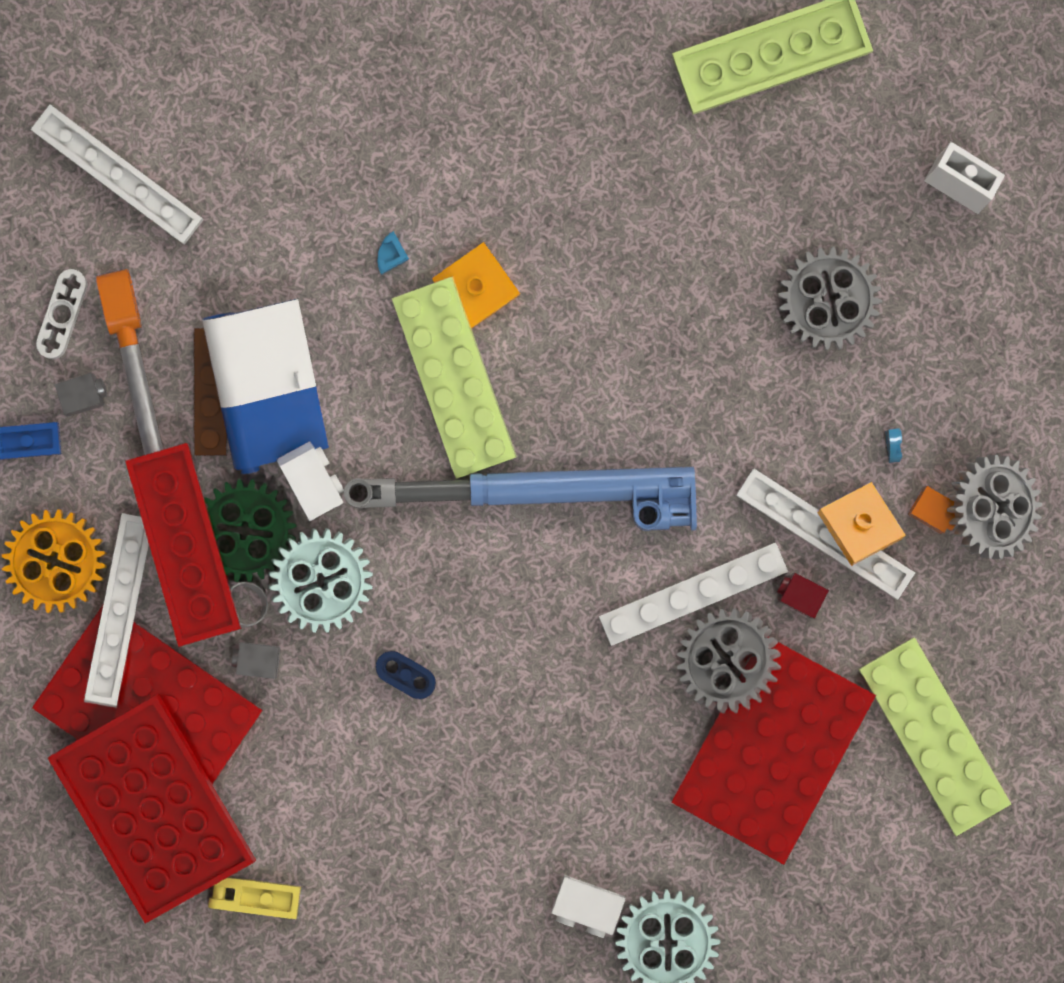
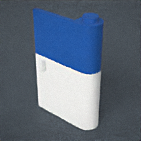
[202,299,329,474]

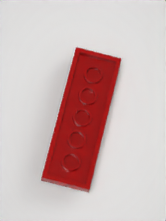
[125,443,242,647]

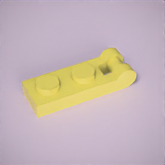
[208,877,301,919]

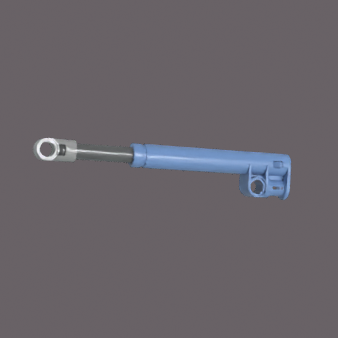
[344,467,697,531]

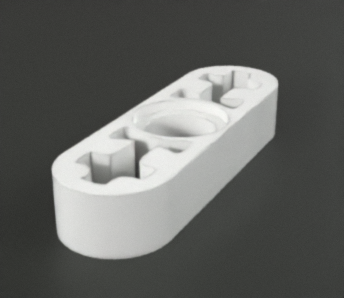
[36,269,88,359]

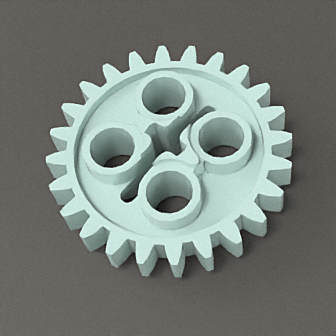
[268,528,373,633]
[615,889,720,983]

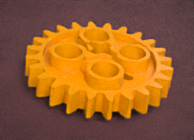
[2,509,107,613]

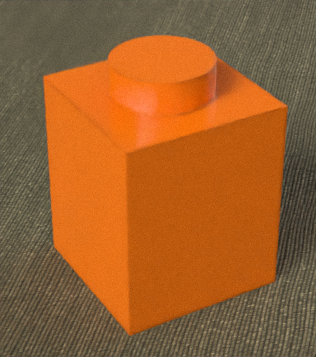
[908,486,955,534]

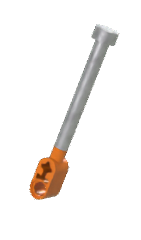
[96,269,163,455]

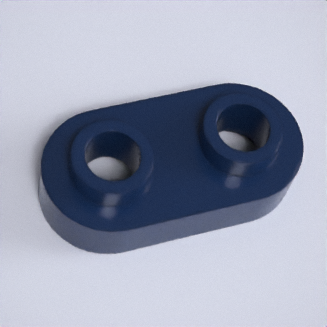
[376,651,436,699]

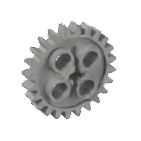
[778,247,882,351]
[947,455,1042,559]
[677,608,781,713]

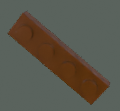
[194,328,227,456]

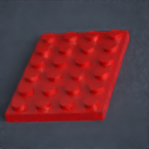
[32,604,263,785]
[671,637,876,865]
[47,693,256,924]

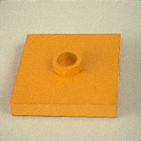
[432,242,520,329]
[817,482,906,566]

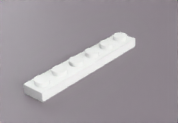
[31,105,203,245]
[736,469,915,600]
[84,513,149,708]
[599,543,788,646]

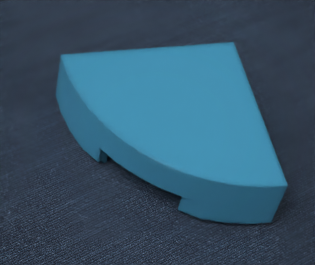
[377,231,409,275]
[885,428,902,463]

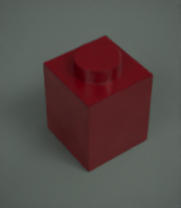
[776,573,829,619]

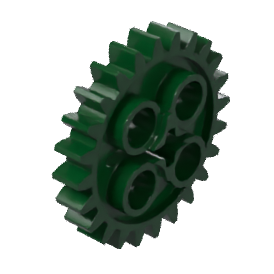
[204,479,297,582]

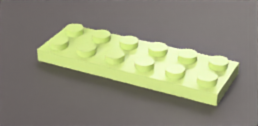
[672,0,873,115]
[392,277,517,479]
[858,637,1011,836]

